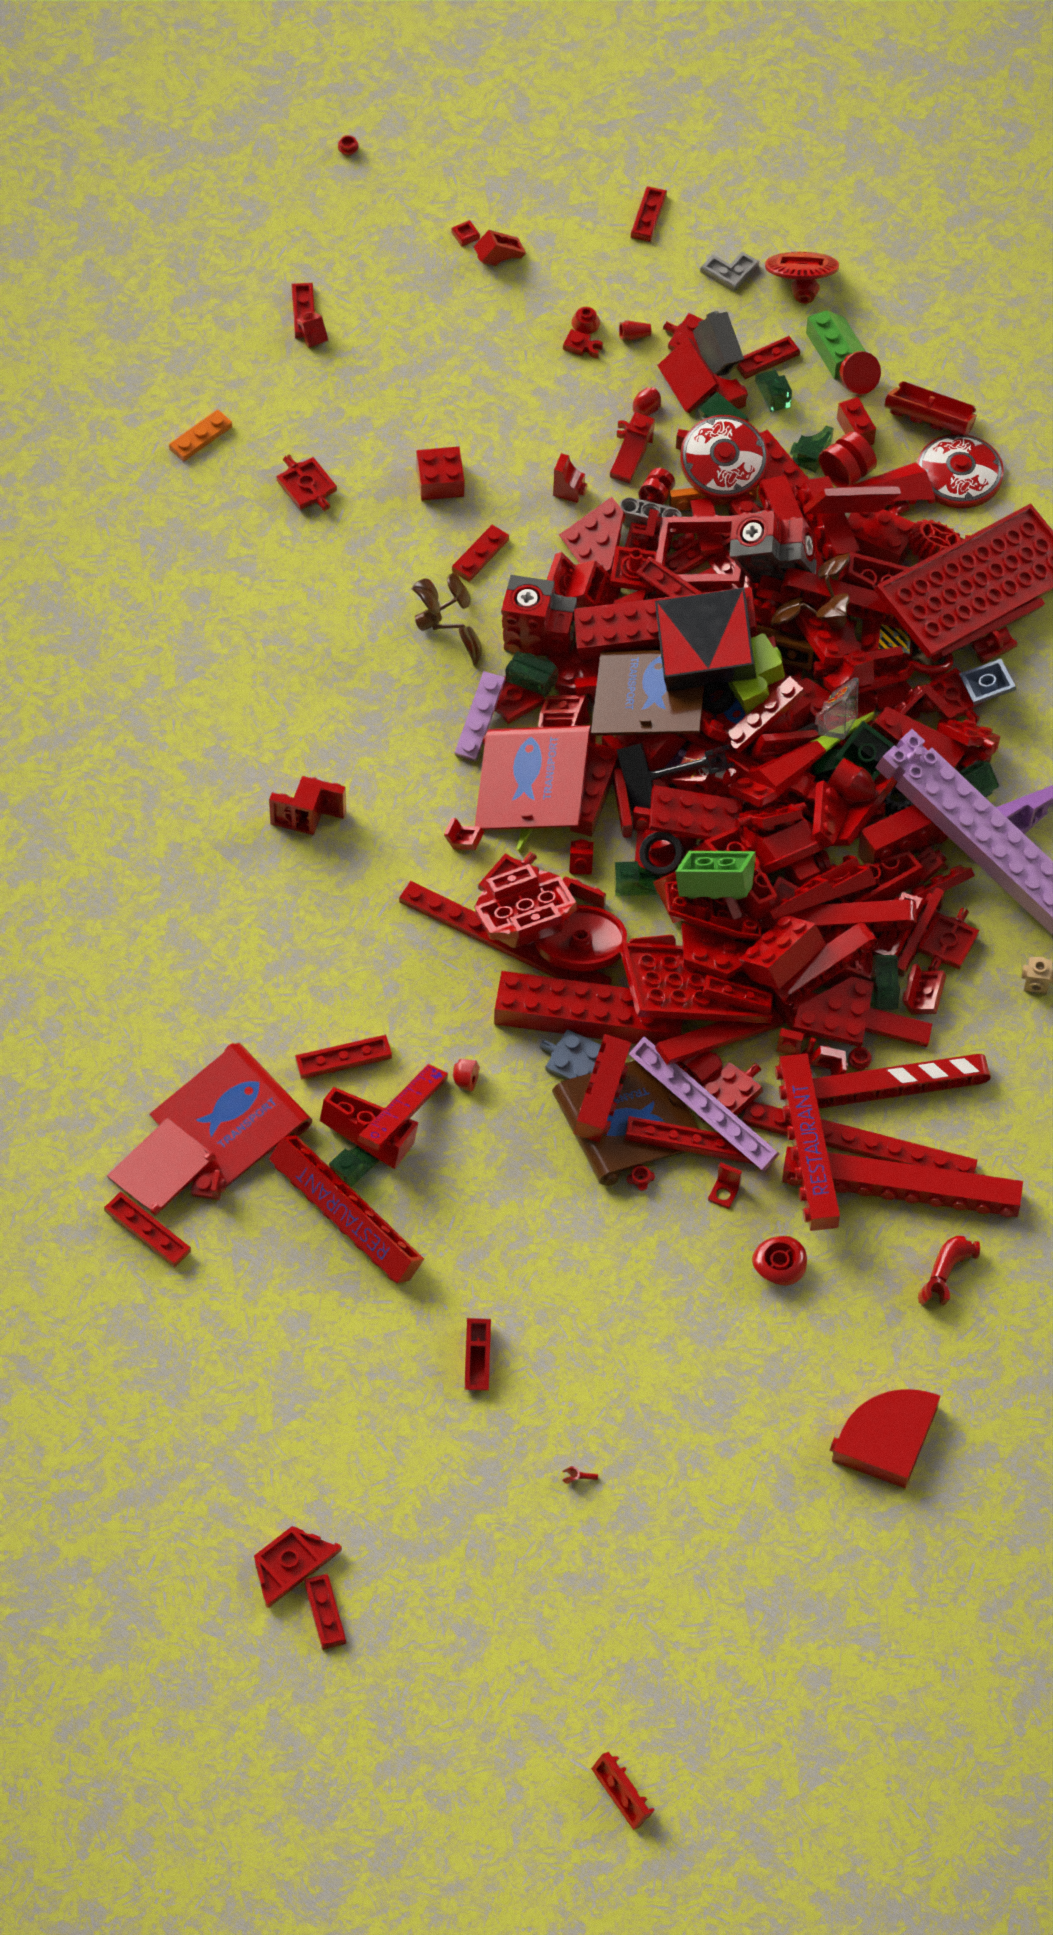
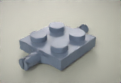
[540,1029,601,1080]

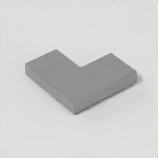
[700,251,760,292]

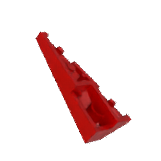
[847,462,935,505]
[767,855,877,920]

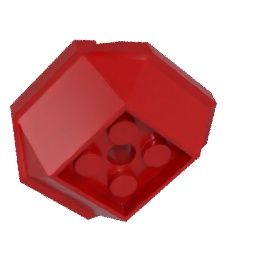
[742,818,825,873]
[474,864,578,948]

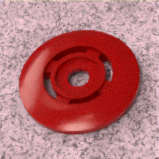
[765,251,839,280]

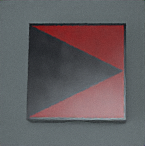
[655,588,757,692]

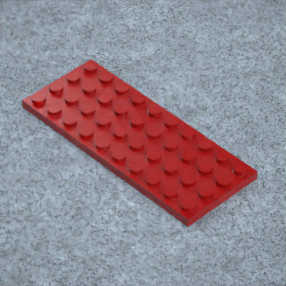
[874,503,1053,658]

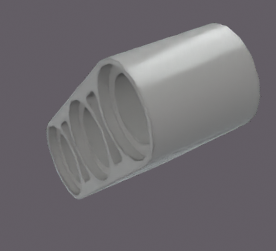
[620,497,682,536]

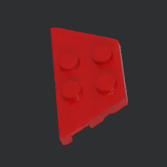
[681,923,752,980]
[254,1526,342,1608]

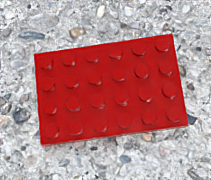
[620,942,773,1023]

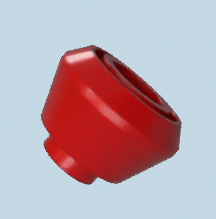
[791,279,820,304]
[571,307,600,334]

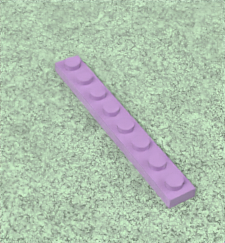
[629,1037,780,1172]

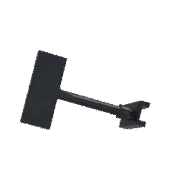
[617,743,735,811]

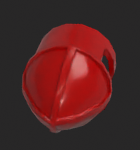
[828,758,876,802]

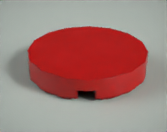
[839,351,881,395]

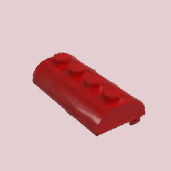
[884,381,977,436]

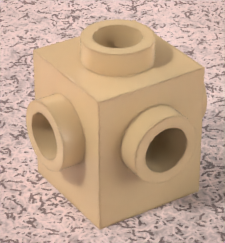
[1021,957,1053,994]

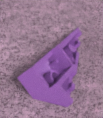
[996,785,1053,834]

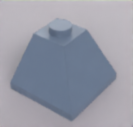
[959,659,1017,705]

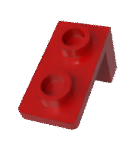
[563,876,606,909]

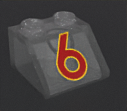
[815,677,859,739]

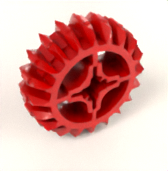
[908,519,963,560]

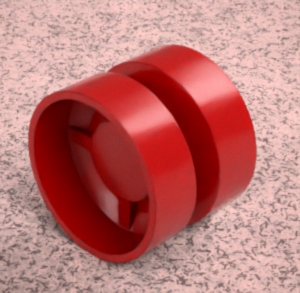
[818,431,877,488]

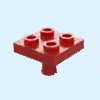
[609,546,657,593]

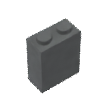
[693,311,744,376]

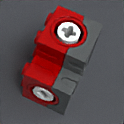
[730,510,818,583]
[501,575,578,659]

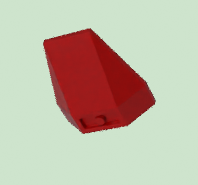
[664,881,762,943]

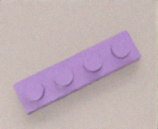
[455,671,505,762]

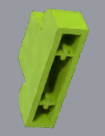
[727,634,785,715]

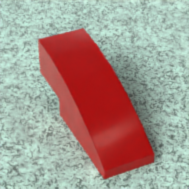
[464,1318,491,1391]

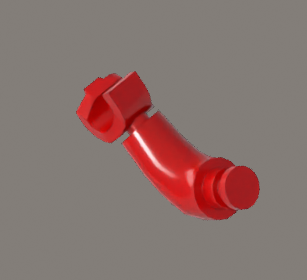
[918,1235,980,1305]

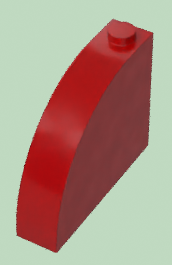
[830,1389,941,1489]

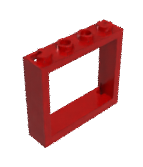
[655,515,746,595]

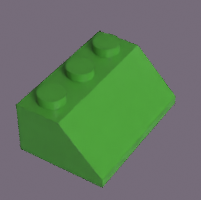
[806,310,866,379]
[675,851,756,899]

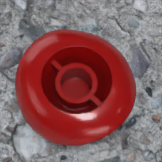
[752,1236,807,1286]

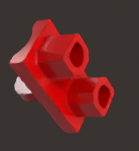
[972,627,1018,664]

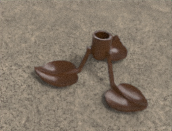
[770,553,850,631]
[411,573,482,666]

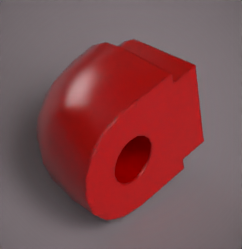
[632,387,661,416]
[453,1058,480,1092]

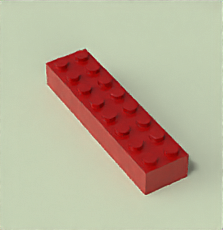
[574,587,758,661]
[494,971,684,1046]

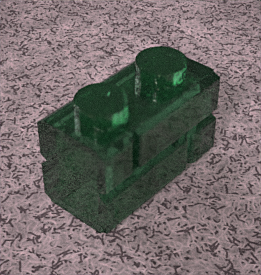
[505,651,558,697]

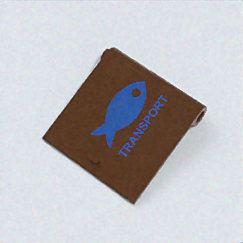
[552,1060,699,1186]

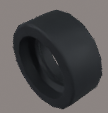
[639,832,685,876]

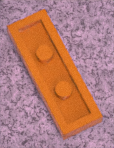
[169,409,232,462]

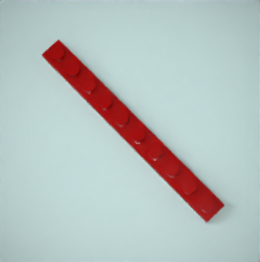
[399,880,612,985]
[742,1101,978,1174]

